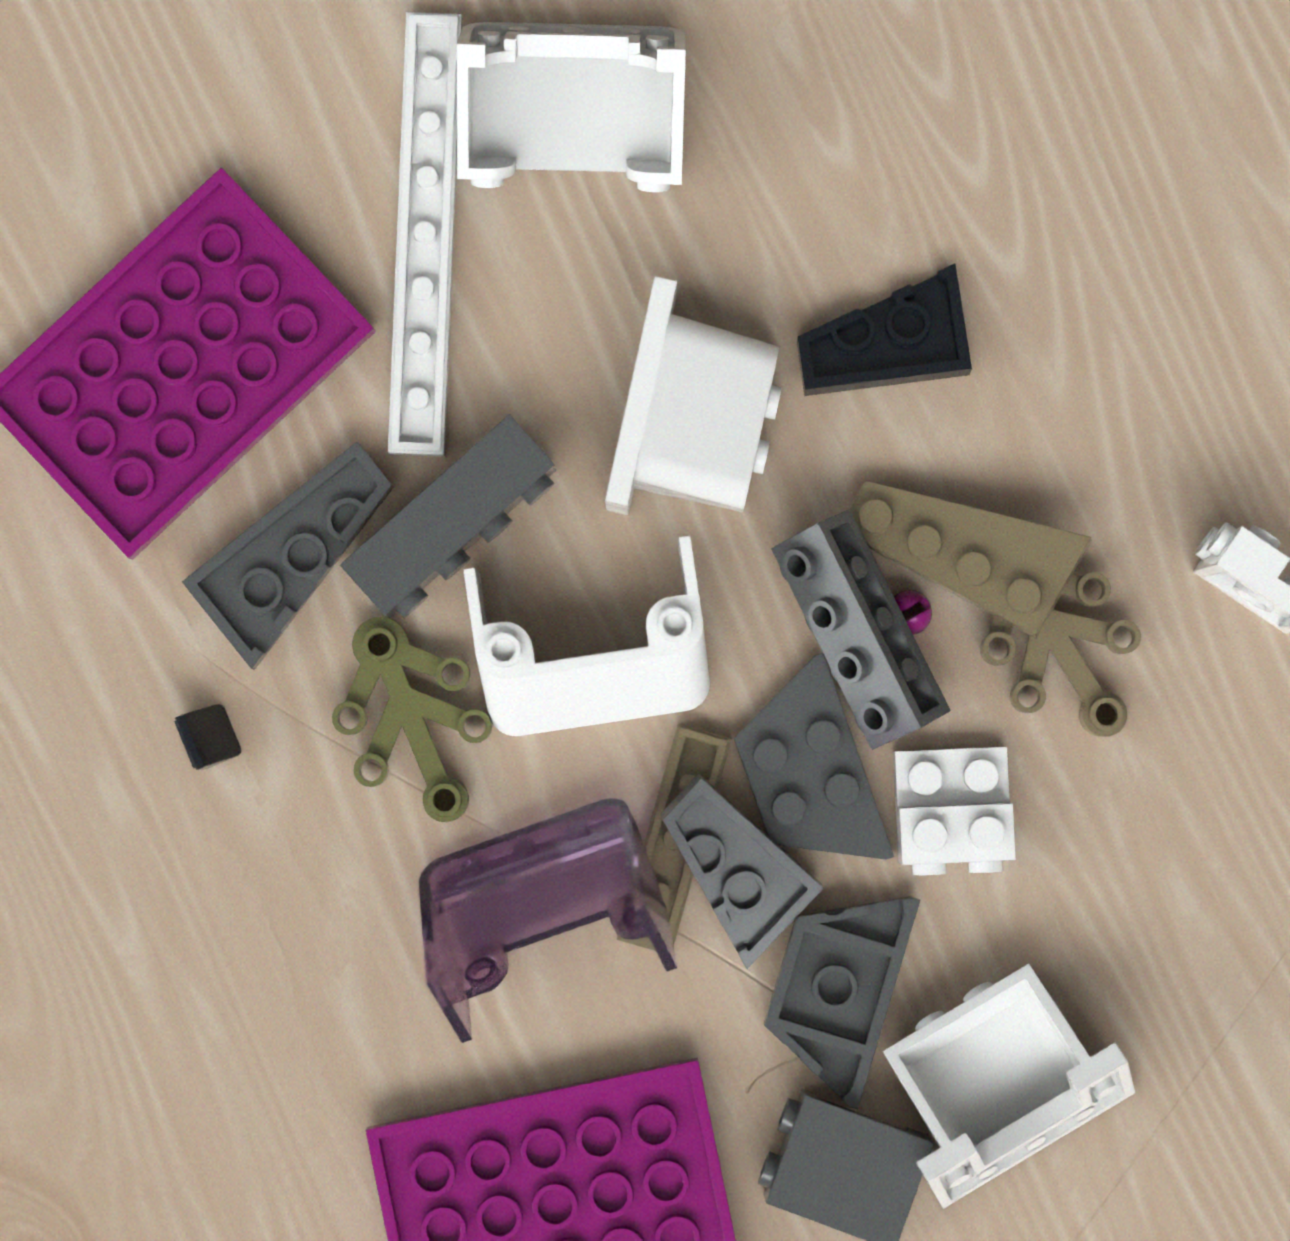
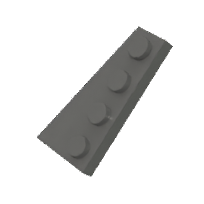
[182,442,394,670]

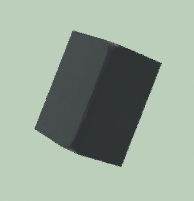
[174,704,241,770]

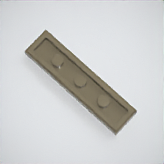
[617,724,732,955]

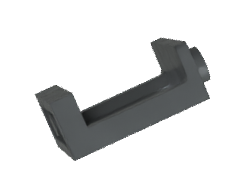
[758,1088,934,1241]

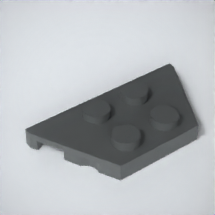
[734,653,894,860]
[764,896,920,1109]

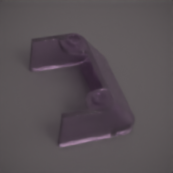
[419,798,677,1043]

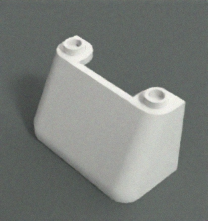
[457,22,686,192]

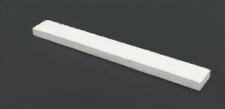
[388,12,463,457]

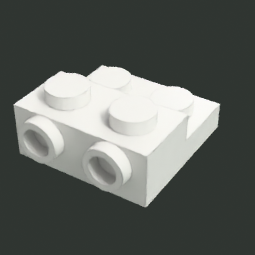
[1193,522,1290,634]
[893,747,1016,875]

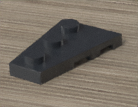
[797,263,972,396]

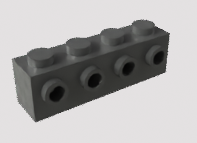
[340,414,556,618]
[771,509,951,750]

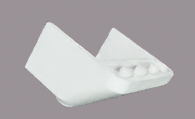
[463,536,710,736]

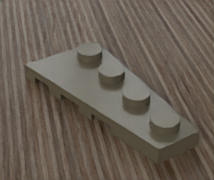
[850,481,1092,638]

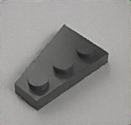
[660,774,824,969]

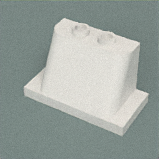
[605,277,782,515]
[883,964,1135,1209]

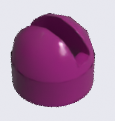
[894,590,932,635]

